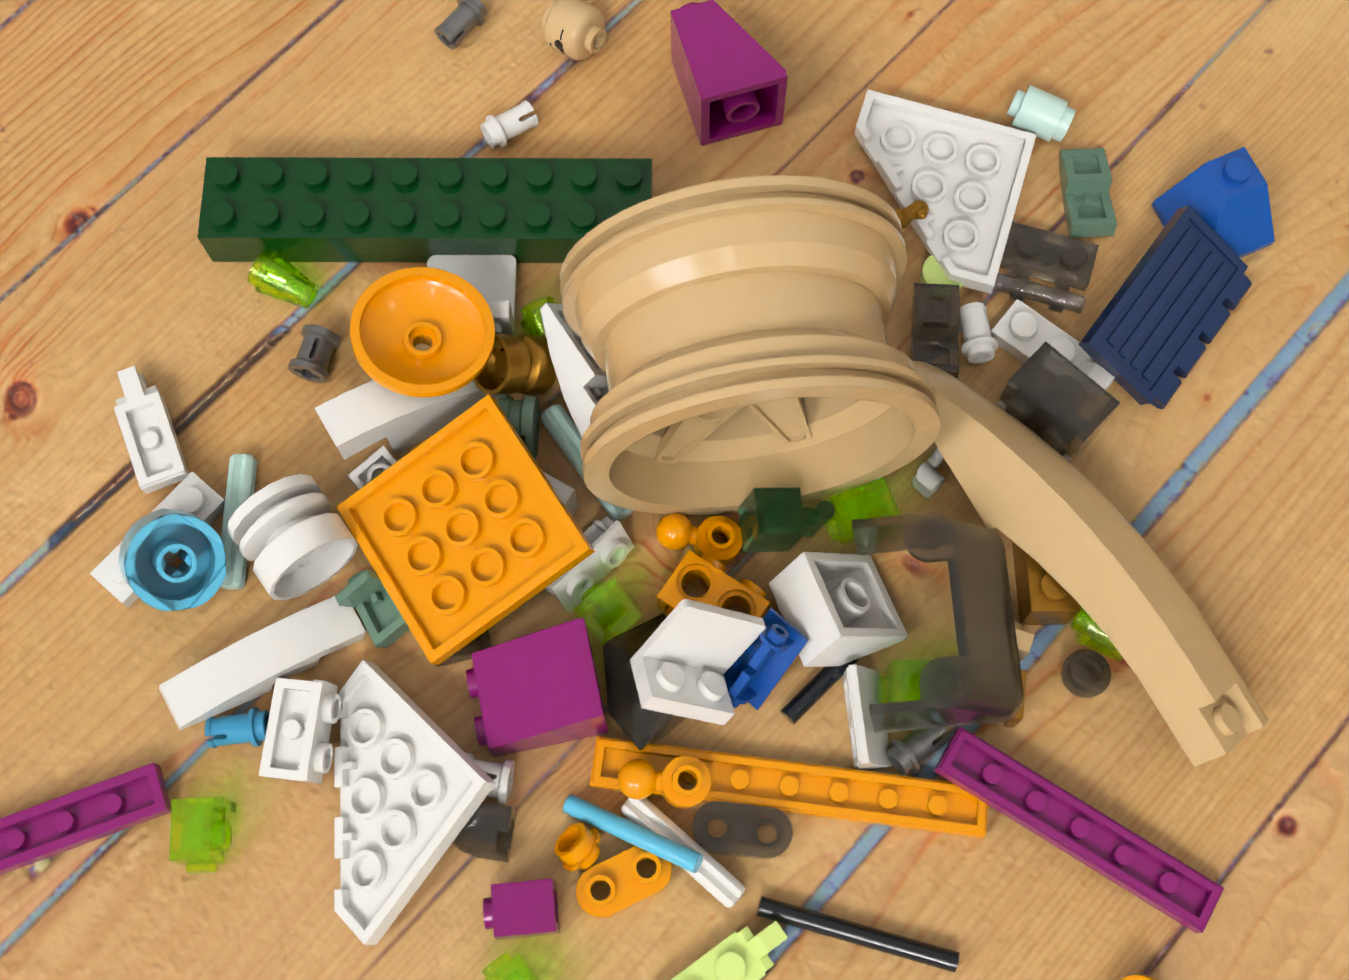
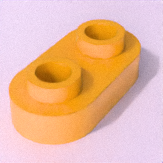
[576,846,672,918]

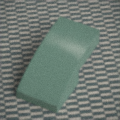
[1059,148,1117,238]

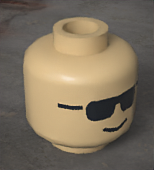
[542,0,607,61]

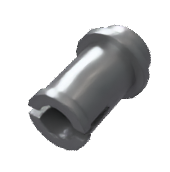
[434,0,488,50]
[886,716,951,776]

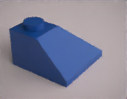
[1151,147,1275,258]

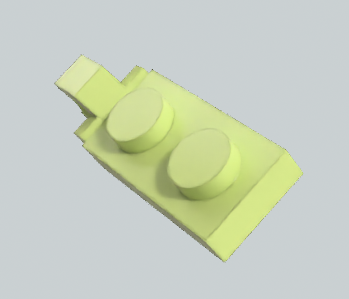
[671,921,788,980]

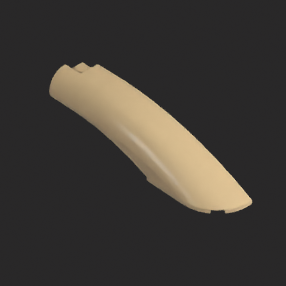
[913,361,1268,767]

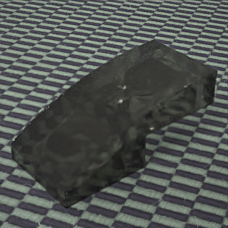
[911,283,961,378]

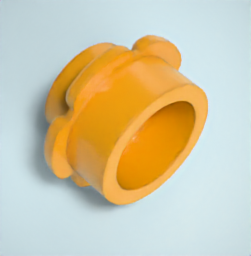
[554,822,601,871]

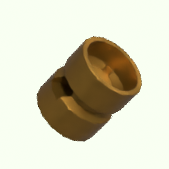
[473,334,557,395]

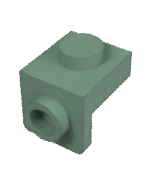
[335,569,410,648]

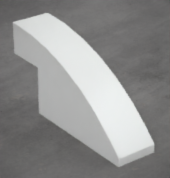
[315,380,499,460]

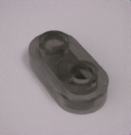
[692,801,793,860]

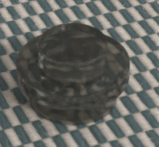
[1061,649,1111,698]

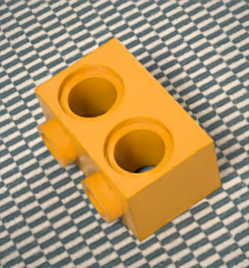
[657,550,770,618]

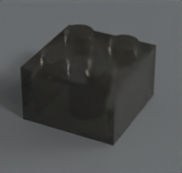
[997,341,1120,464]

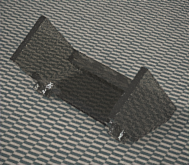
[852,512,1024,733]

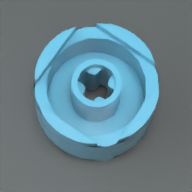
[119,508,226,611]

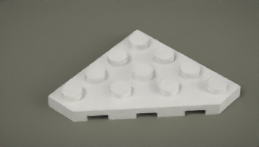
[854,89,1037,294]
[334,660,496,945]

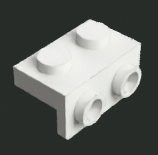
[258,677,341,784]

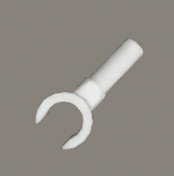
[912,447,946,499]

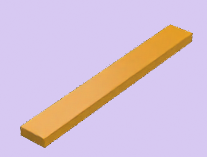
[590,736,988,839]

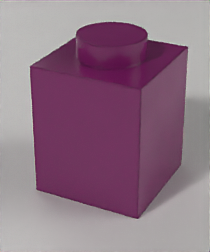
[483,878,560,940]

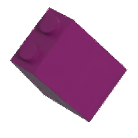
[670,0,788,146]
[466,618,608,757]

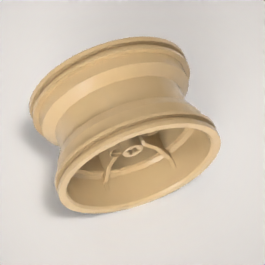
[559,175,941,515]

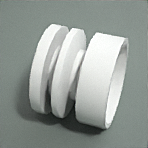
[227,474,358,600]

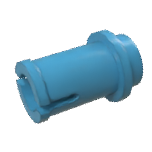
[205,707,270,748]

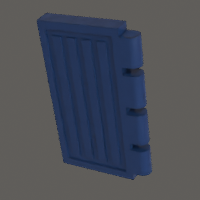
[1078,206,1252,409]

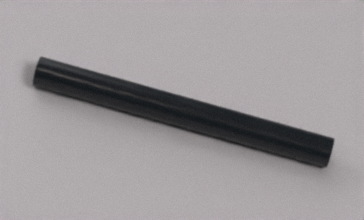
[757,896,959,973]

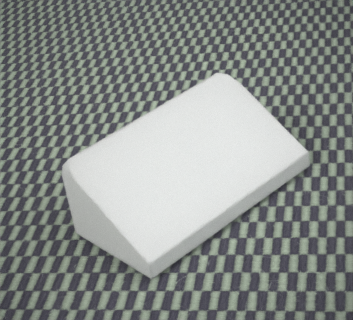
[842,664,891,770]

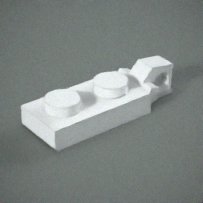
[991,299,1115,400]
[114,366,189,494]

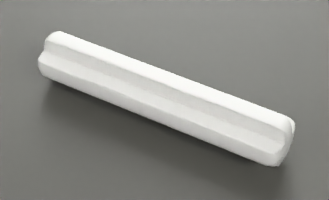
[621,798,745,908]

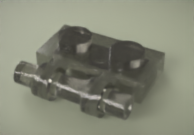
[993,221,1099,314]

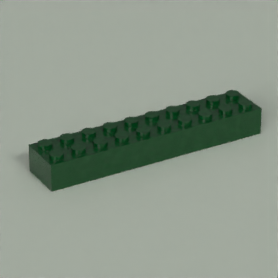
[197,157,653,263]

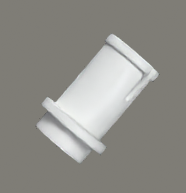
[480,100,539,148]
[958,302,998,364]

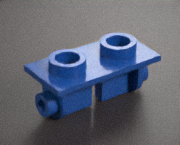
[724,608,809,710]

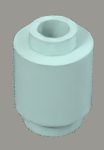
[1007,85,1076,143]

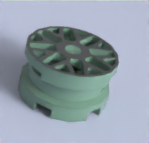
[497,395,540,460]

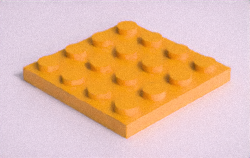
[336,394,595,665]

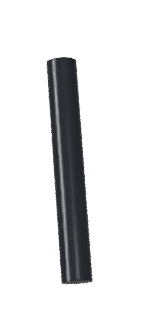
[780,658,860,725]

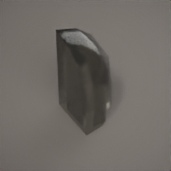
[452,802,517,862]

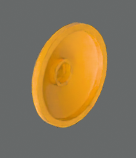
[350,267,495,397]

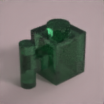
[738,487,835,552]

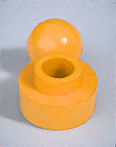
[656,513,743,566]
[618,756,711,808]

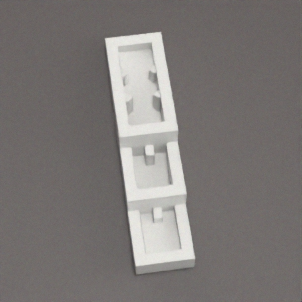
[540,303,608,438]
[159,596,366,731]

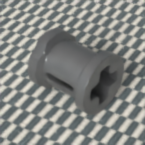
[287,324,342,383]

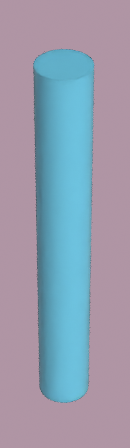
[563,794,703,873]

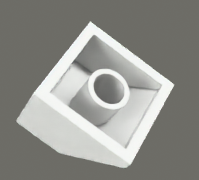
[769,552,908,667]

